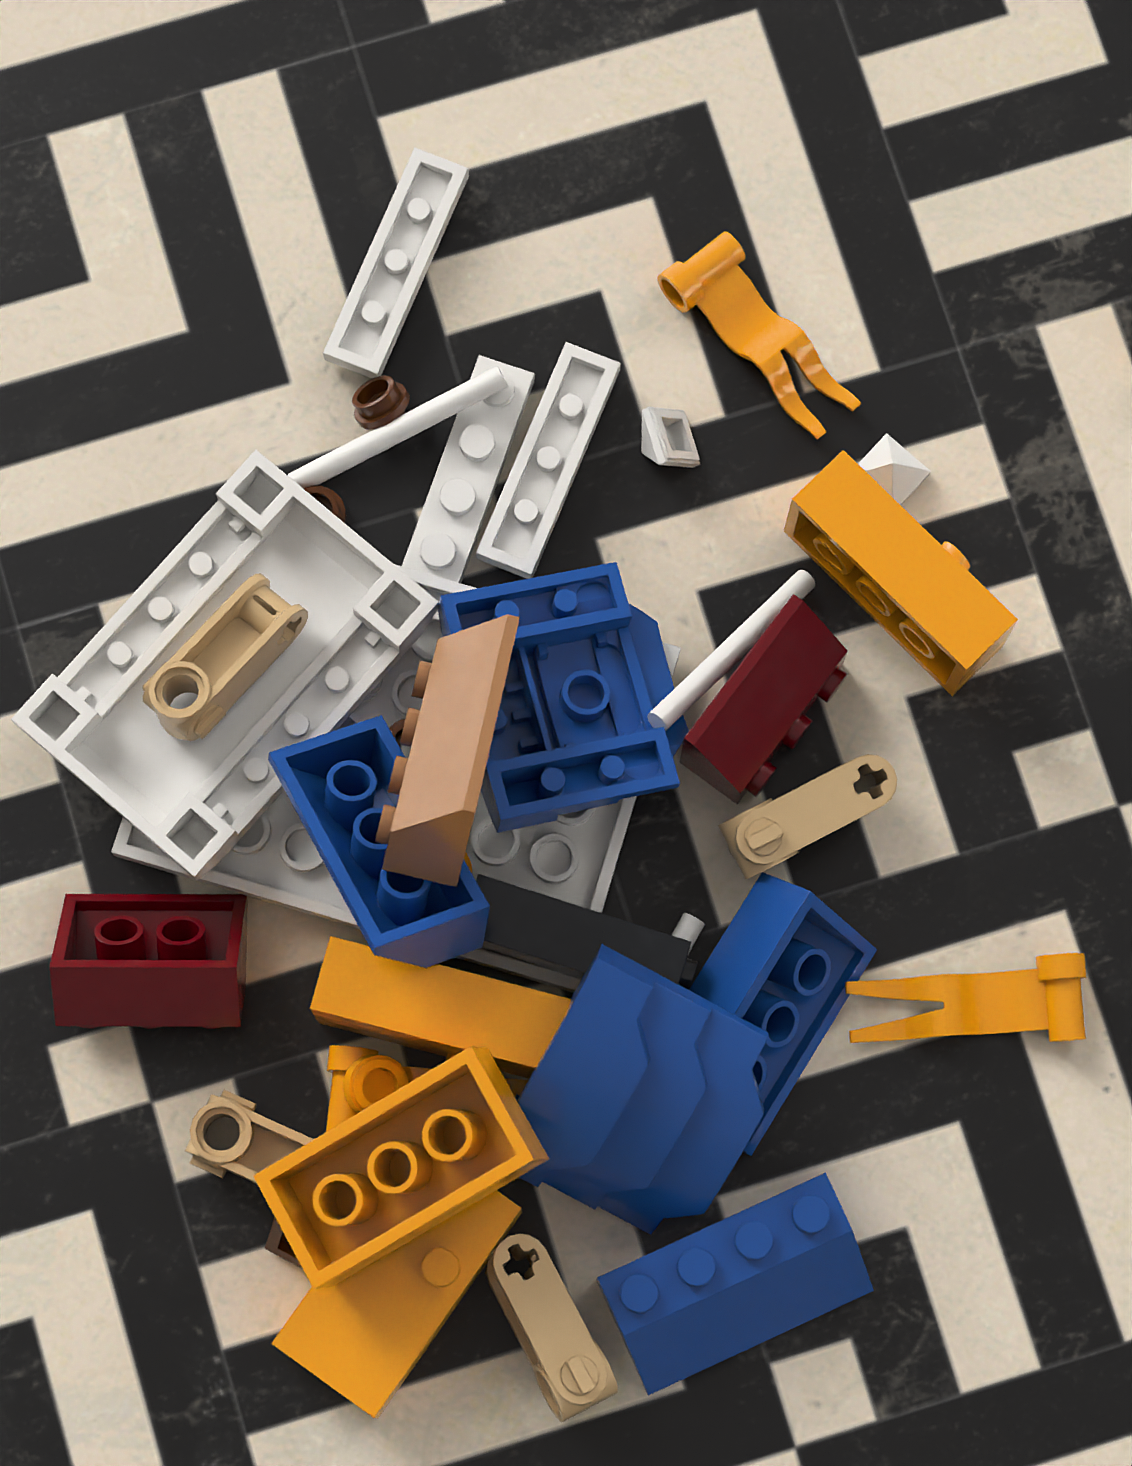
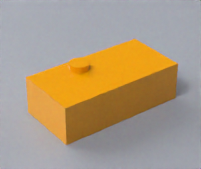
[784,450,1018,696]
[310,936,571,1079]
[253,1046,549,1289]
[271,1190,522,1418]

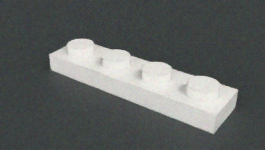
[323,147,469,379]
[476,342,620,579]
[402,355,535,583]

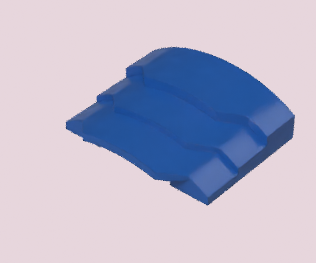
[438,562,689,833]
[515,944,769,1235]

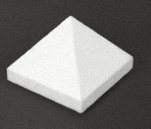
[641,407,700,468]
[858,433,931,505]

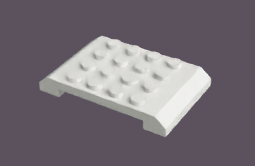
[11,450,439,881]

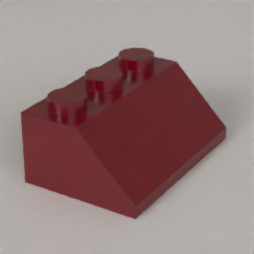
[680,594,848,805]
[49,894,248,1029]

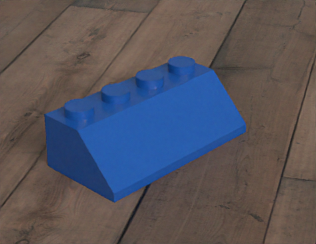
[268,715,490,968]
[689,872,877,1156]
[596,1172,874,1395]

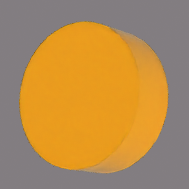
[343,1055,409,1113]

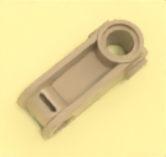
[142,573,308,741]
[718,754,897,879]
[185,1089,314,1185]
[486,1234,618,1422]

